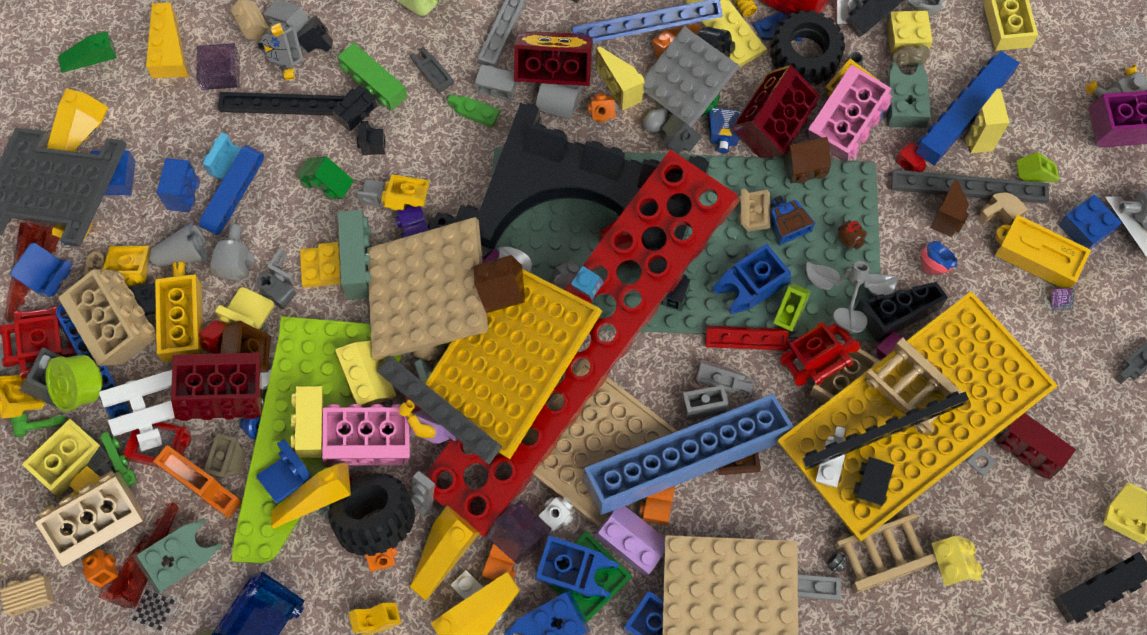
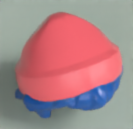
[921,241,958,275]

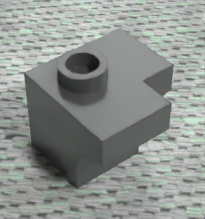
[662,114,701,155]

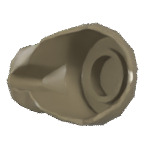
[892,44,930,68]

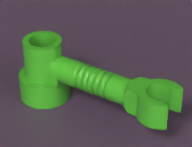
[10,413,67,437]

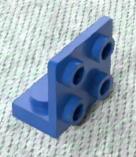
[257,439,312,503]

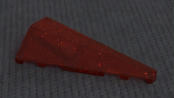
[4,222,60,320]
[98,502,179,609]

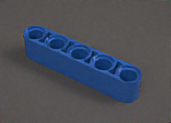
[199,145,264,235]

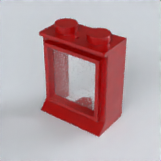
[123,422,191,468]

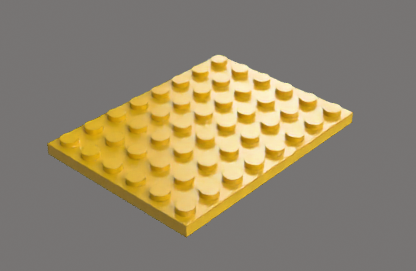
[425,269,602,459]

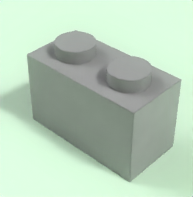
[264,0,309,33]
[475,64,518,101]
[681,385,728,420]

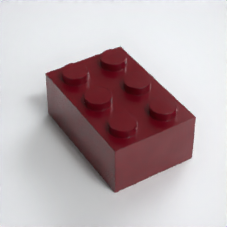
[996,413,1076,480]

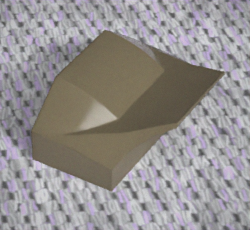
[204,433,247,479]

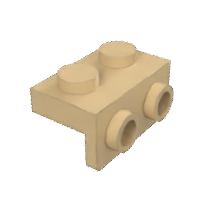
[739,189,770,232]

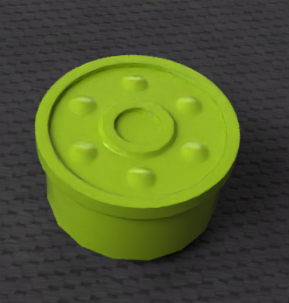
[46,354,102,412]

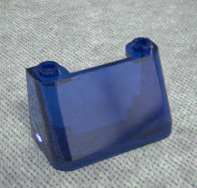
[211,571,305,635]

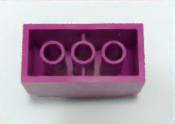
[1088,91,1147,147]

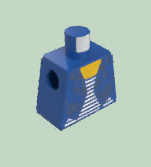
[708,108,742,154]

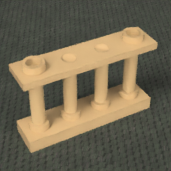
[865,338,963,436]
[834,513,937,594]

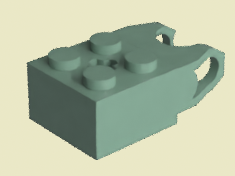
[886,62,931,128]
[133,518,222,593]

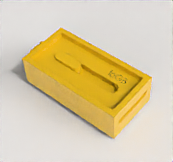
[995,215,1091,289]

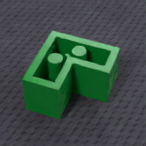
[296,156,354,200]

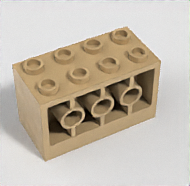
[58,269,156,366]
[35,471,145,567]

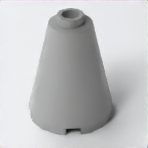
[149,223,209,267]

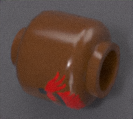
[837,220,867,250]

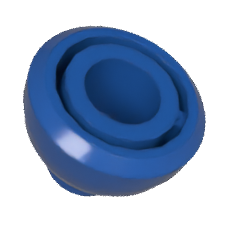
[240,417,261,440]

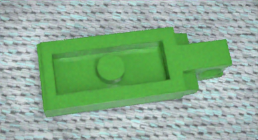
[447,94,500,128]
[100,432,138,487]

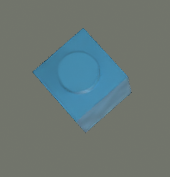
[571,266,604,300]

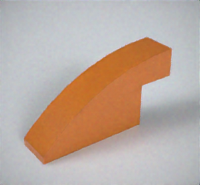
[153,445,242,519]

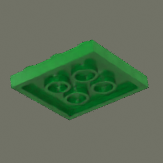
[547,531,632,623]

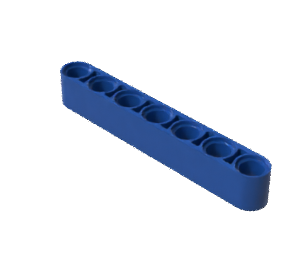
[56,304,130,419]

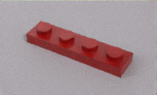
[705,325,789,351]

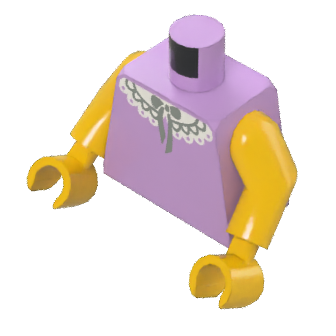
[399,400,458,443]

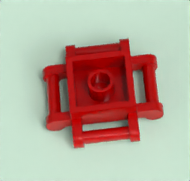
[0,305,76,379]
[780,321,860,386]

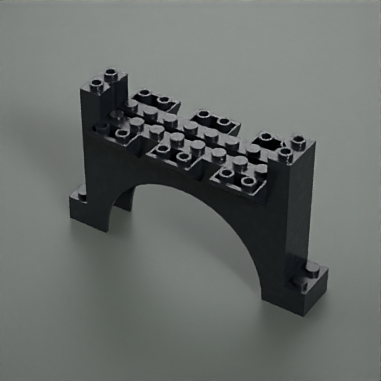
[454,103,709,311]

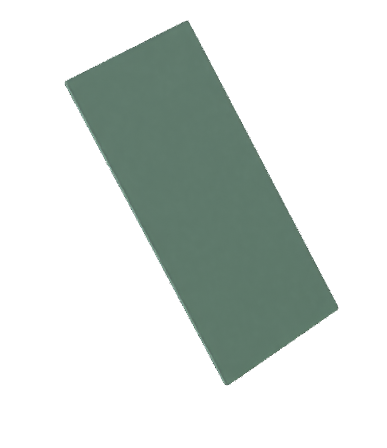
[486,147,882,342]

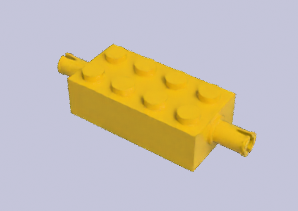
[155,262,204,363]

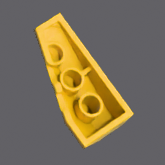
[271,463,351,529]
[410,505,480,601]
[431,572,520,635]

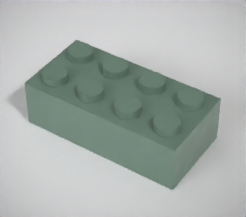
[338,210,372,300]

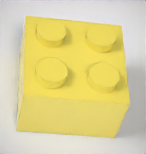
[886,10,933,55]

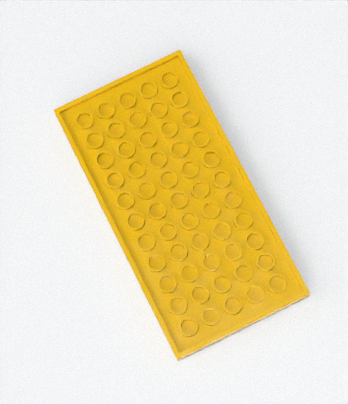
[777,291,1058,542]

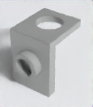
[357,179,385,207]
[267,248,295,286]
[965,448,996,476]

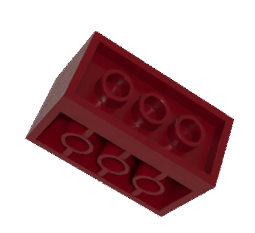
[731,65,820,158]
[171,353,262,421]

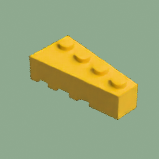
[146,2,189,78]

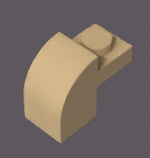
[978,193,1028,225]

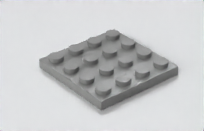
[643,26,740,128]

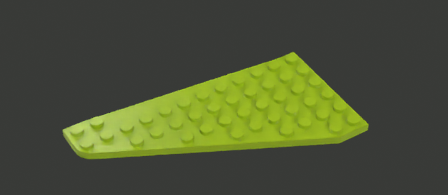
[231,316,402,564]

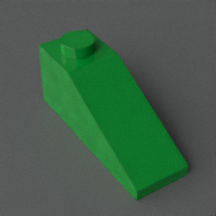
[58,31,117,73]

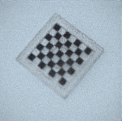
[124,582,184,635]

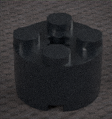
[697,27,735,58]

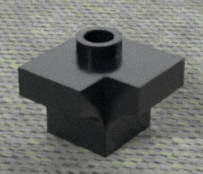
[297,16,333,53]
[357,121,386,155]
[128,283,156,315]

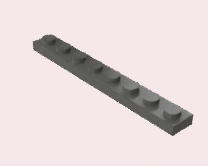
[891,170,1049,204]
[376,355,503,464]

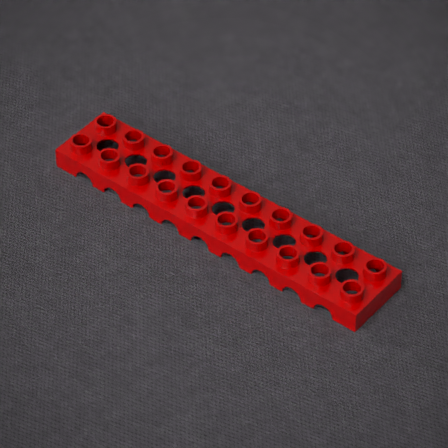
[425,149,739,538]

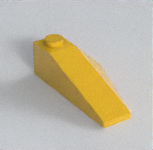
[47,88,108,152]

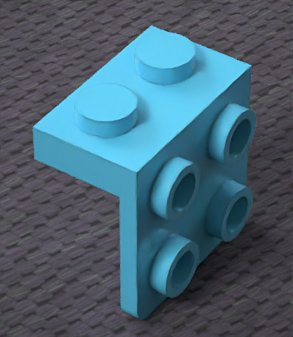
[203,132,242,180]

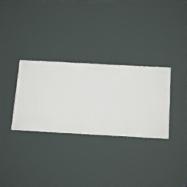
[1105,196,1147,257]

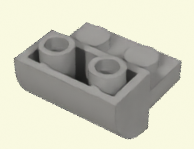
[536,83,583,119]

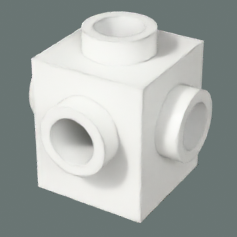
[539,496,575,531]

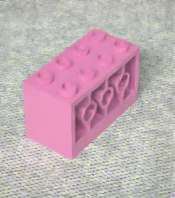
[808,65,892,162]
[322,404,410,466]

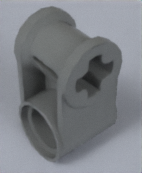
[257,273,296,309]

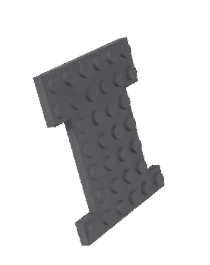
[0,128,127,247]

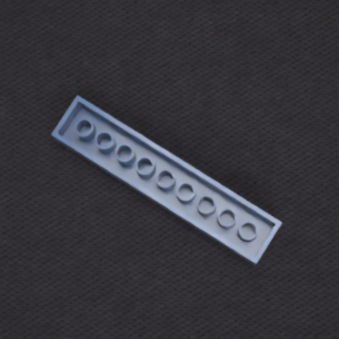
[583,394,794,515]

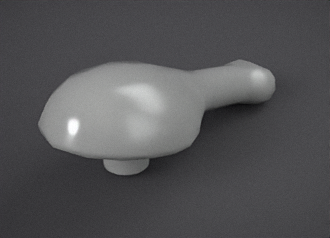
[643,107,669,132]

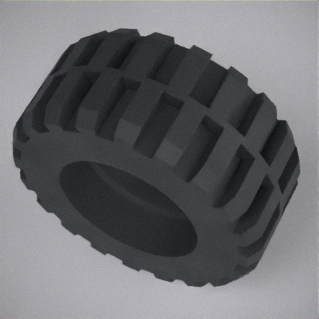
[770,10,845,85]
[328,473,416,556]

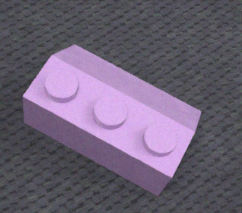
[593,506,665,576]

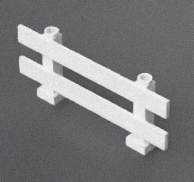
[99,370,271,452]

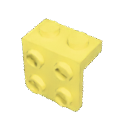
[215,287,275,330]
[1103,483,1147,545]
[932,536,983,586]

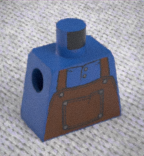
[770,196,815,246]

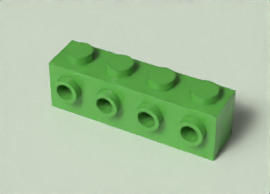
[337,43,408,111]

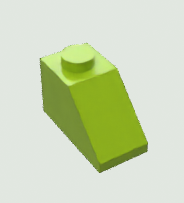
[1016,152,1060,182]
[773,284,811,331]

